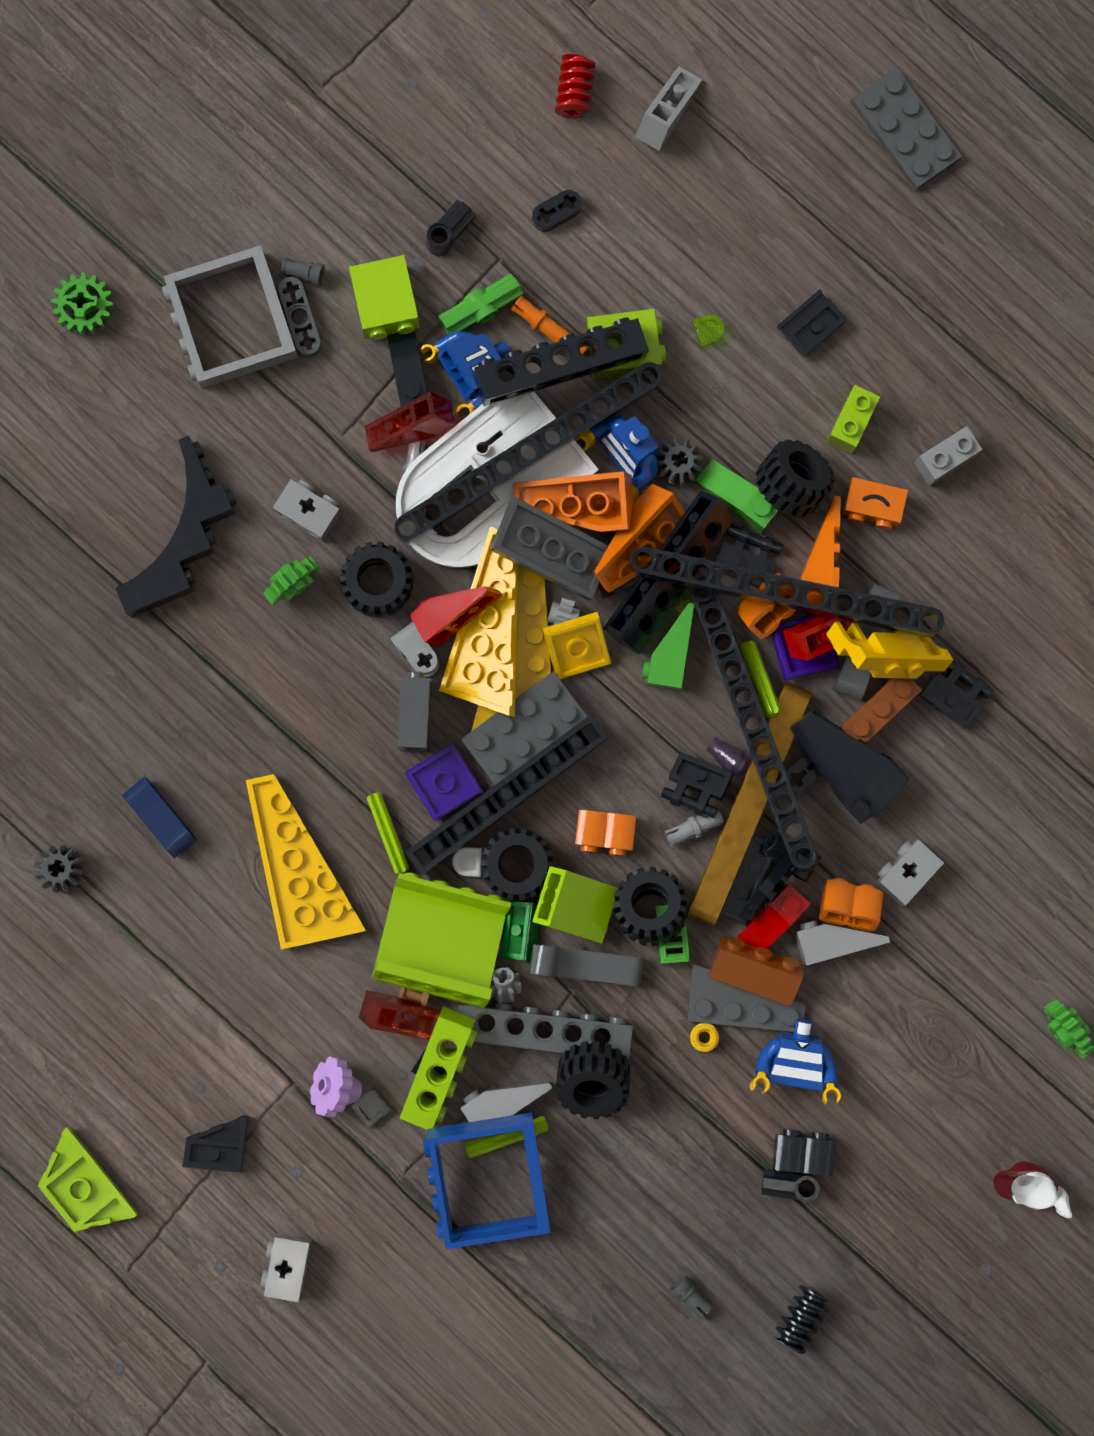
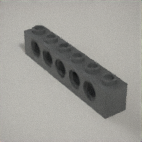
[459,1003,633,1061]

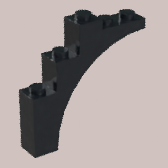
[115,435,237,618]

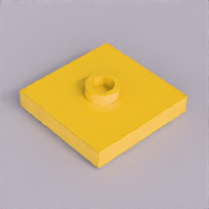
[542,612,611,679]

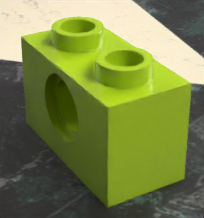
[826,385,880,454]

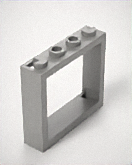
[162,245,298,388]

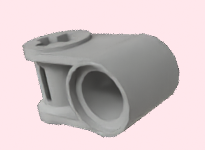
[390,622,439,677]

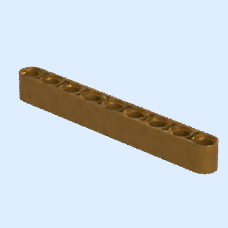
[687,681,812,927]

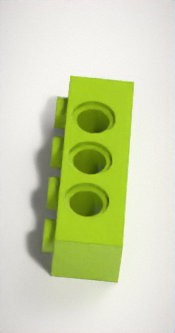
[399,1007,478,1130]

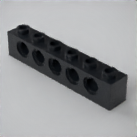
[473,317,649,407]
[603,490,736,654]

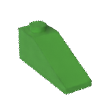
[694,459,780,534]
[642,603,694,691]

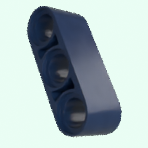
[122,776,197,859]

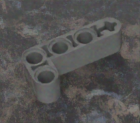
[833,583,901,701]
[529,944,645,987]

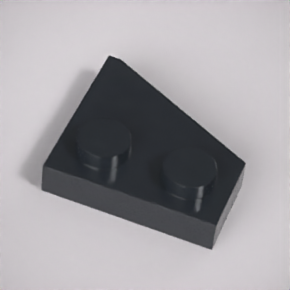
[182,1115,249,1173]

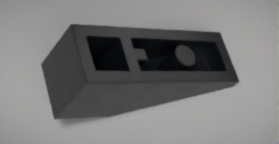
[387,330,430,414]

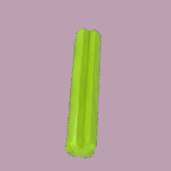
[740,640,781,718]
[367,792,410,875]
[465,1116,549,1158]

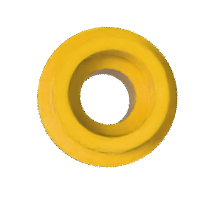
[690,1023,719,1052]

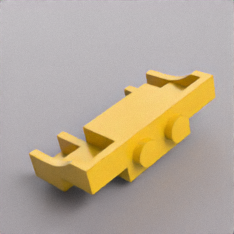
[827,621,953,679]

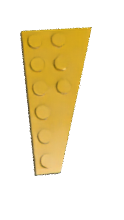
[439,527,518,717]
[472,566,551,731]
[246,774,367,950]

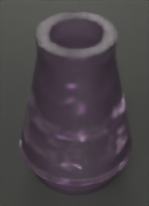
[706,737,750,777]

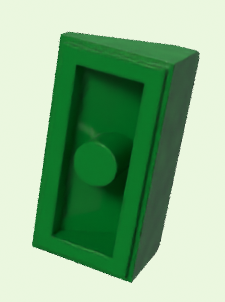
[501,900,541,961]

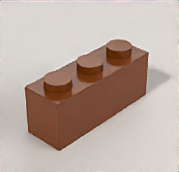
[840,678,922,742]
[709,935,804,1007]

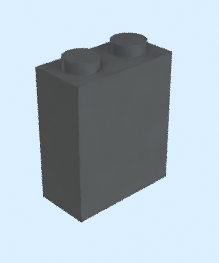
[397,672,432,752]

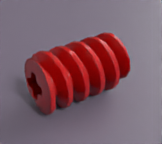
[555,54,596,118]

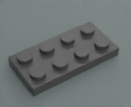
[850,68,962,191]
[490,497,608,601]
[461,671,587,785]

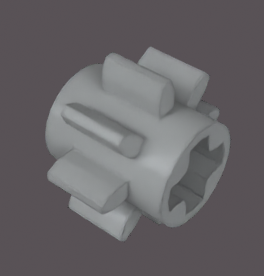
[547,597,580,625]
[490,967,522,1004]

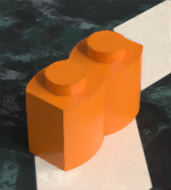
[736,573,797,639]
[575,810,636,856]
[819,878,883,931]

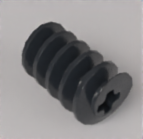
[774,1285,830,1354]

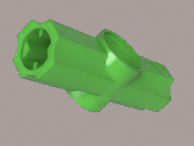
[438,274,523,335]

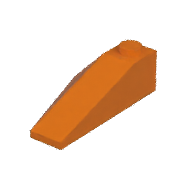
[513,471,634,532]
[593,484,685,593]
[797,496,841,611]

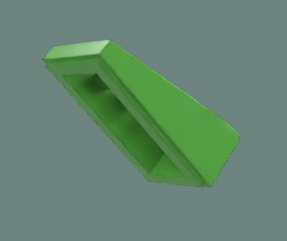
[655,905,690,964]

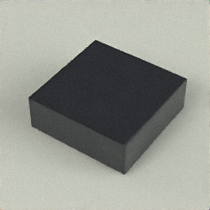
[350,1087,392,1129]

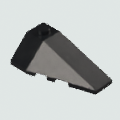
[790,711,909,824]

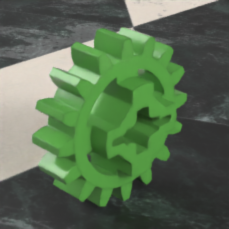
[51,272,115,336]
[263,556,320,605]
[1044,1000,1094,1059]

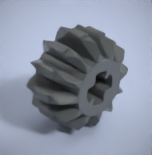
[656,438,703,487]
[34,844,84,893]

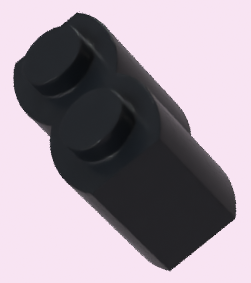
[772,1129,836,1176]

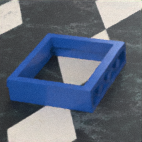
[423,1112,550,1249]

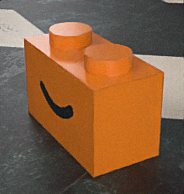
[841,477,908,530]

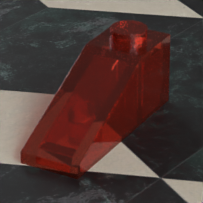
[365,391,456,452]
[358,990,449,1043]

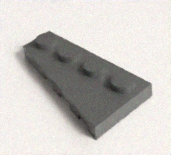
[687,963,805,1032]

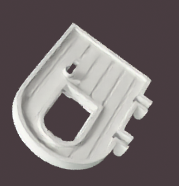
[396,392,599,568]

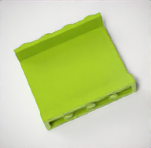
[372,873,511,1008]

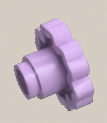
[310,1056,362,1118]

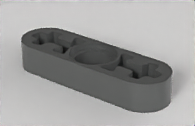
[278,277,321,358]

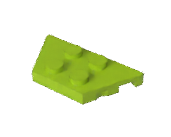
[38,1126,139,1232]

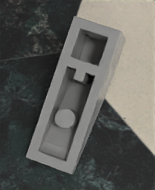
[635,66,703,151]
[794,920,890,966]
[460,1081,552,1122]

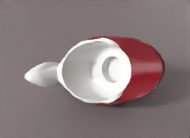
[994,1161,1072,1218]

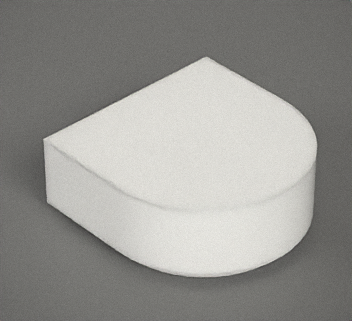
[453,847,482,877]

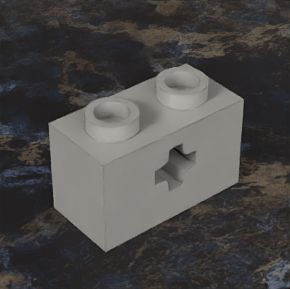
[914,426,983,486]
[273,479,341,542]
[876,839,944,906]
[260,1234,312,1302]

